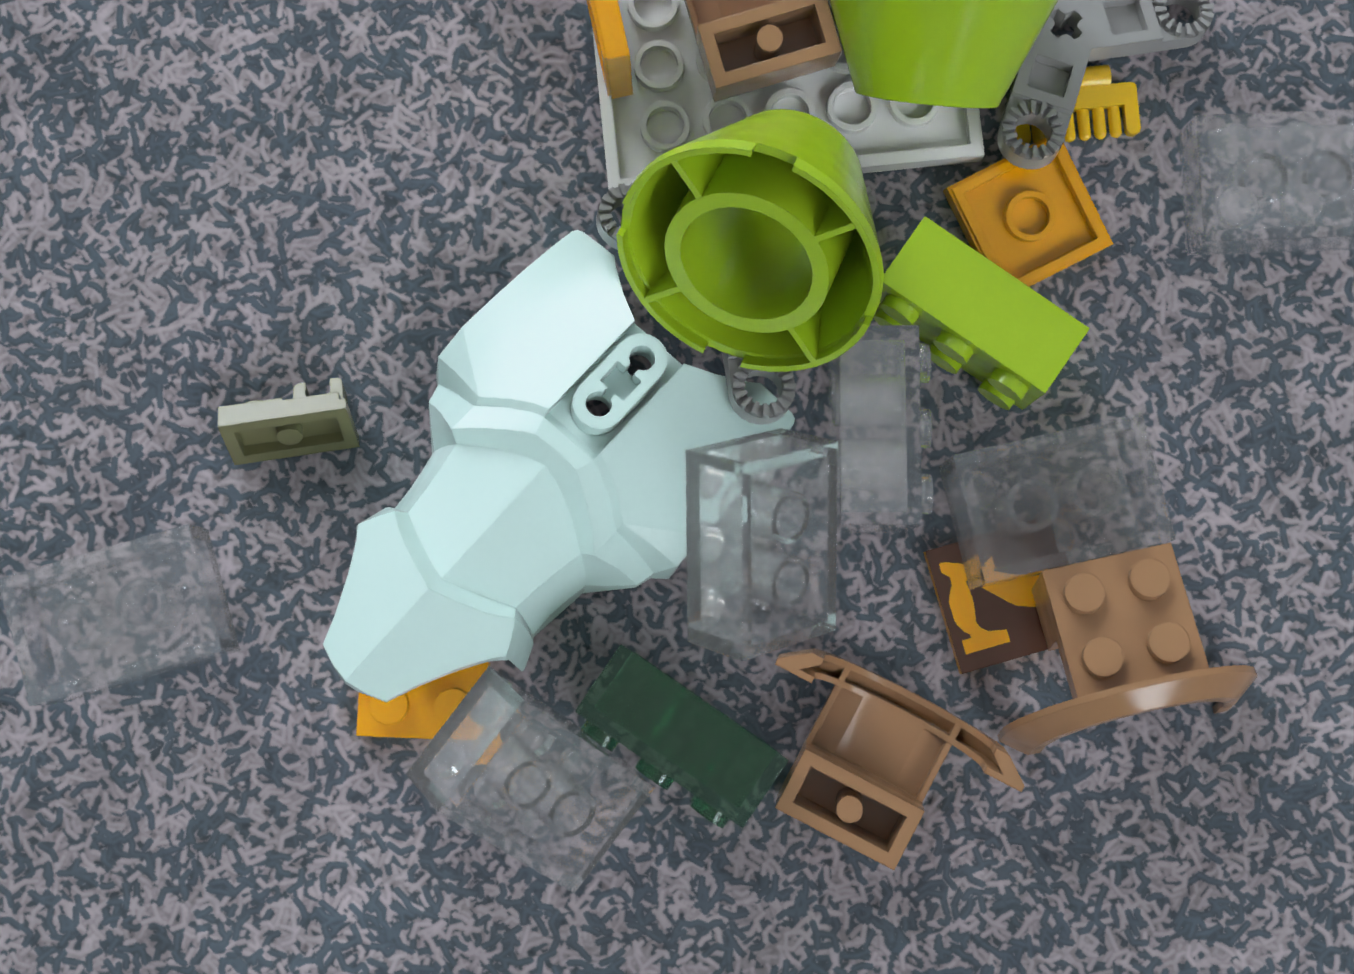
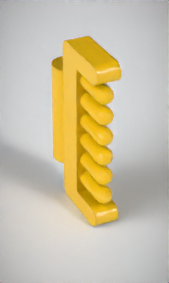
[1014,64,1141,146]

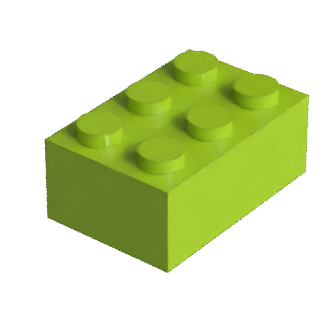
[873,216,1090,410]

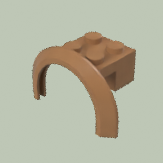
[684,0,842,102]
[997,542,1257,755]
[775,649,1025,870]

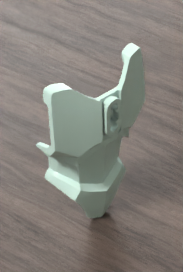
[323,230,795,703]

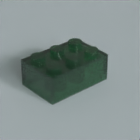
[575,644,789,829]

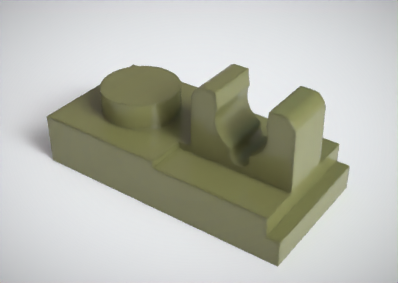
[218,378,360,465]

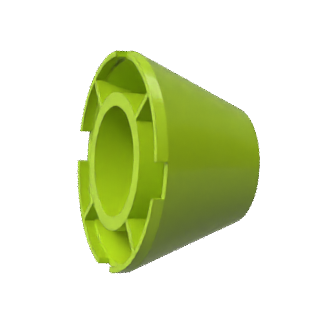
[830,0,1058,108]
[616,109,884,372]

